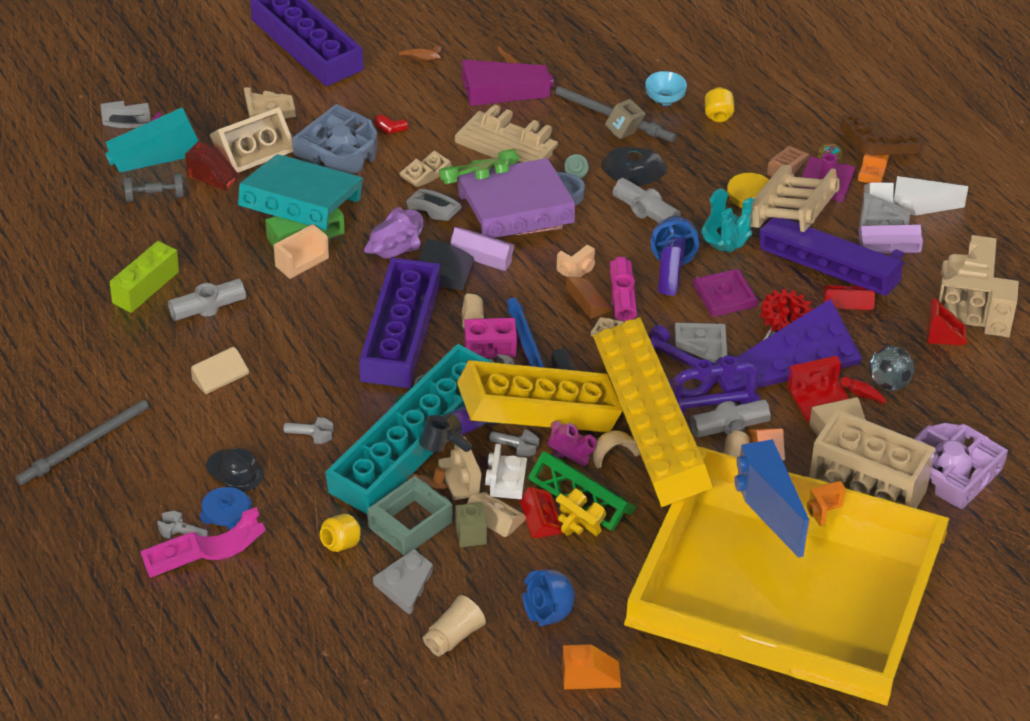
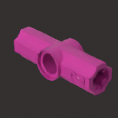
[610,257,637,322]

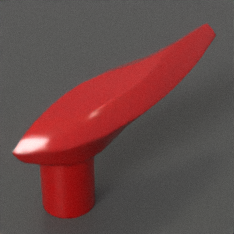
[841,377,886,404]

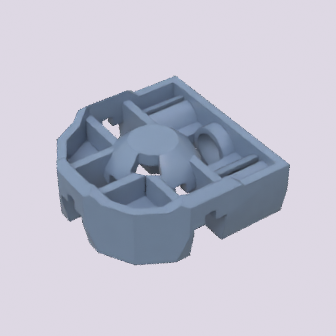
[292,104,377,174]

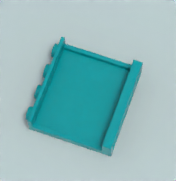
[238,154,363,230]

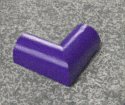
[658,237,686,296]

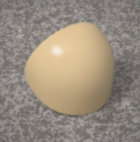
[593,430,640,468]

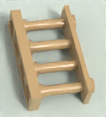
[751,165,840,232]

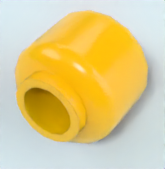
[705,87,734,122]
[320,514,361,552]

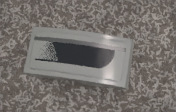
[100,101,150,128]
[406,189,462,221]

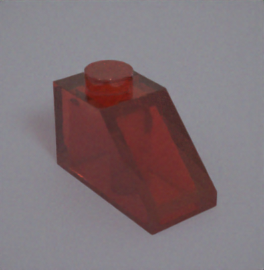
[185,141,239,191]

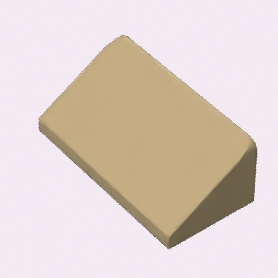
[191,347,249,395]
[467,492,526,537]

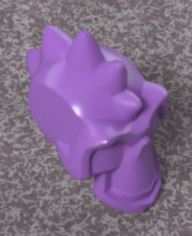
[364,207,423,259]

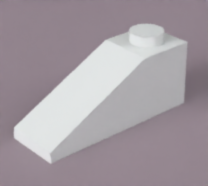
[893,176,968,216]

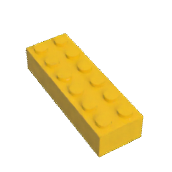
[457,360,622,432]

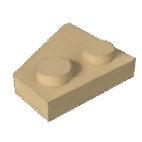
[244,87,296,119]

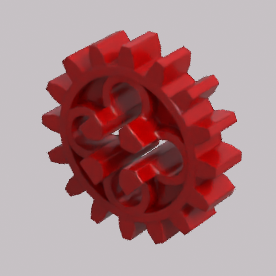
[760,289,814,332]

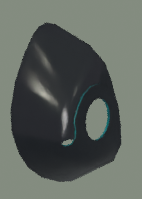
[601,147,667,186]

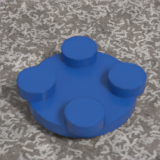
[200,487,252,530]

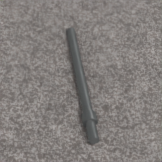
[556,86,676,143]
[16,400,149,485]

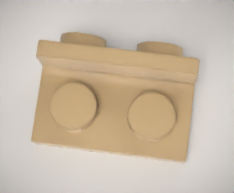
[438,437,481,500]

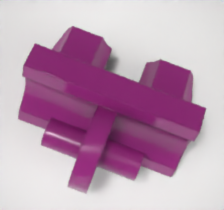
[547,420,597,466]

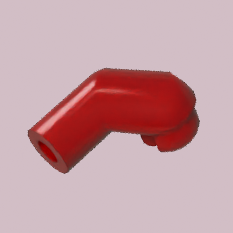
[374,115,408,134]

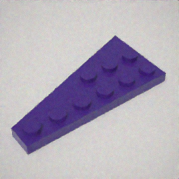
[716,299,862,393]

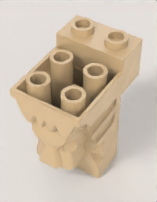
[938,235,1019,337]

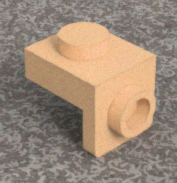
[557,245,595,278]

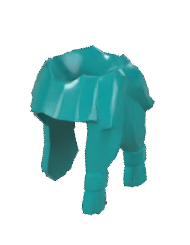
[700,188,754,252]

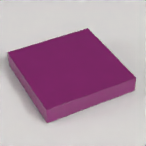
[693,269,758,317]

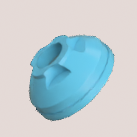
[645,71,687,105]

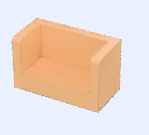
[274,224,329,279]

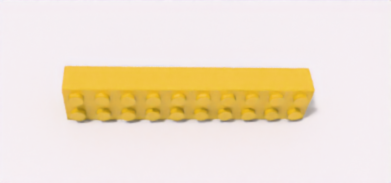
[593,317,713,507]

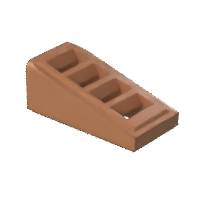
[767,146,809,177]

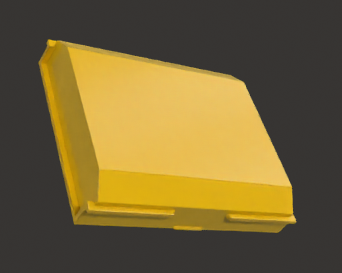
[624,446,949,706]

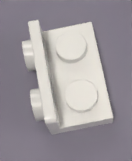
[485,444,527,499]

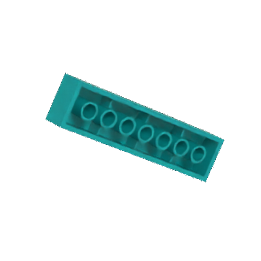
[326,344,494,515]

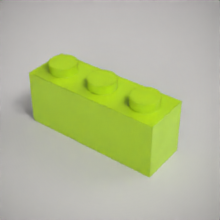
[110,241,179,313]

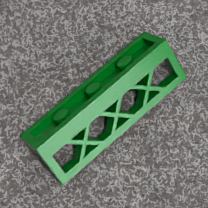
[528,451,636,531]

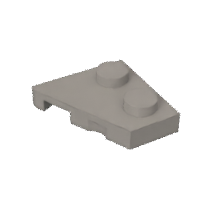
[858,193,910,229]
[674,323,727,362]
[373,549,433,614]

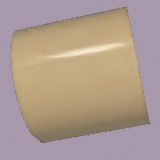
[462,294,484,328]

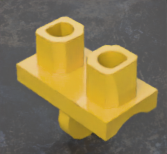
[556,488,606,537]

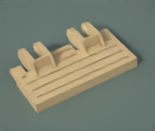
[455,104,558,164]

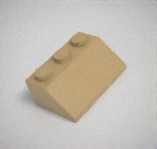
[210,107,293,174]

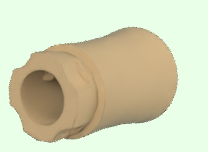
[423,595,486,657]

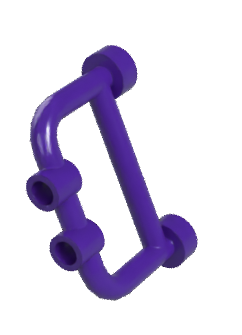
[648,325,723,398]
[672,356,760,417]

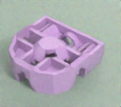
[914,423,1008,510]

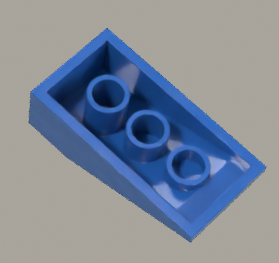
[734,439,809,558]

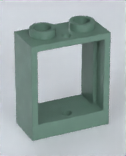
[367,476,452,556]

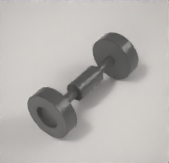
[124,174,184,202]

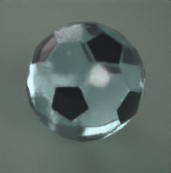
[869,346,915,391]

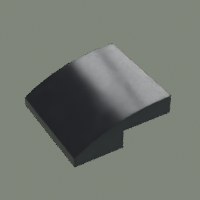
[419,239,474,290]

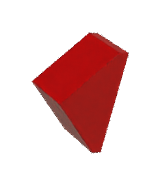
[927,298,967,345]

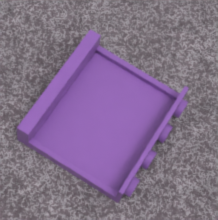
[457,158,575,238]

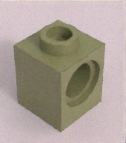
[455,502,487,547]

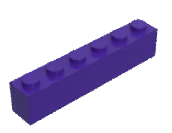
[760,217,902,296]

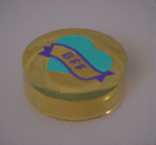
[818,143,842,163]

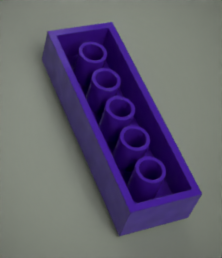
[250,0,363,86]
[360,257,440,388]

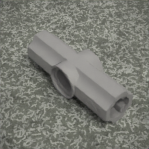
[613,178,681,223]
[168,278,246,321]
[690,400,771,437]

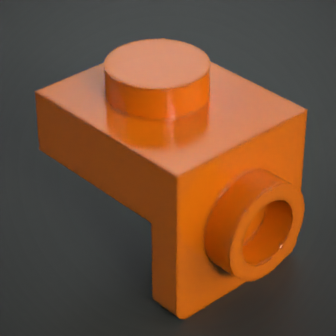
[807,481,845,526]

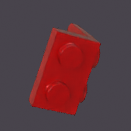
[787,355,849,422]

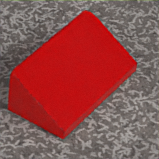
[823,285,875,310]
[520,487,562,538]

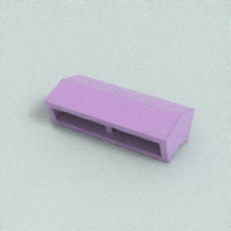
[858,225,923,253]
[451,227,515,271]

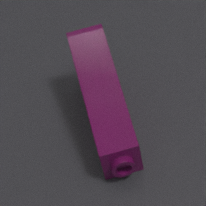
[462,60,554,106]

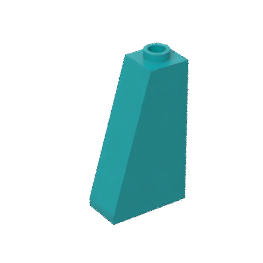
[105,107,204,172]

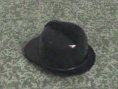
[206,448,264,491]

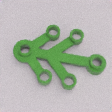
[439,149,520,184]

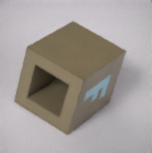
[605,99,646,139]

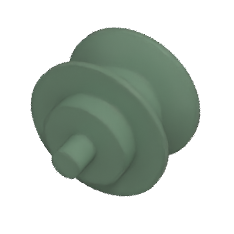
[565,154,589,179]

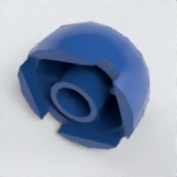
[650,216,699,265]
[523,569,575,626]

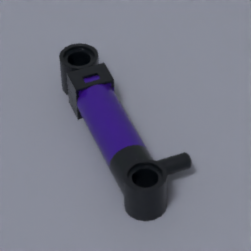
[419,406,500,452]

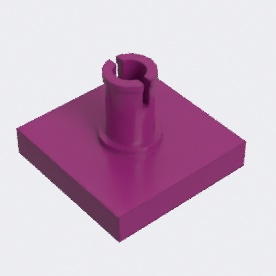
[798,153,855,202]

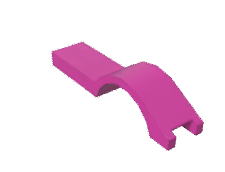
[140,507,265,578]

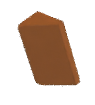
[566,276,612,319]

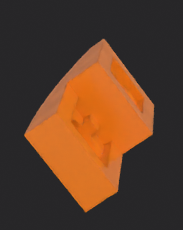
[858,154,889,183]

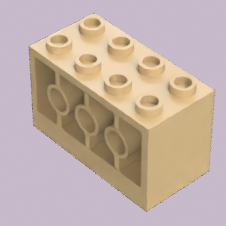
[809,409,935,508]

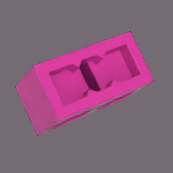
[464,318,517,358]

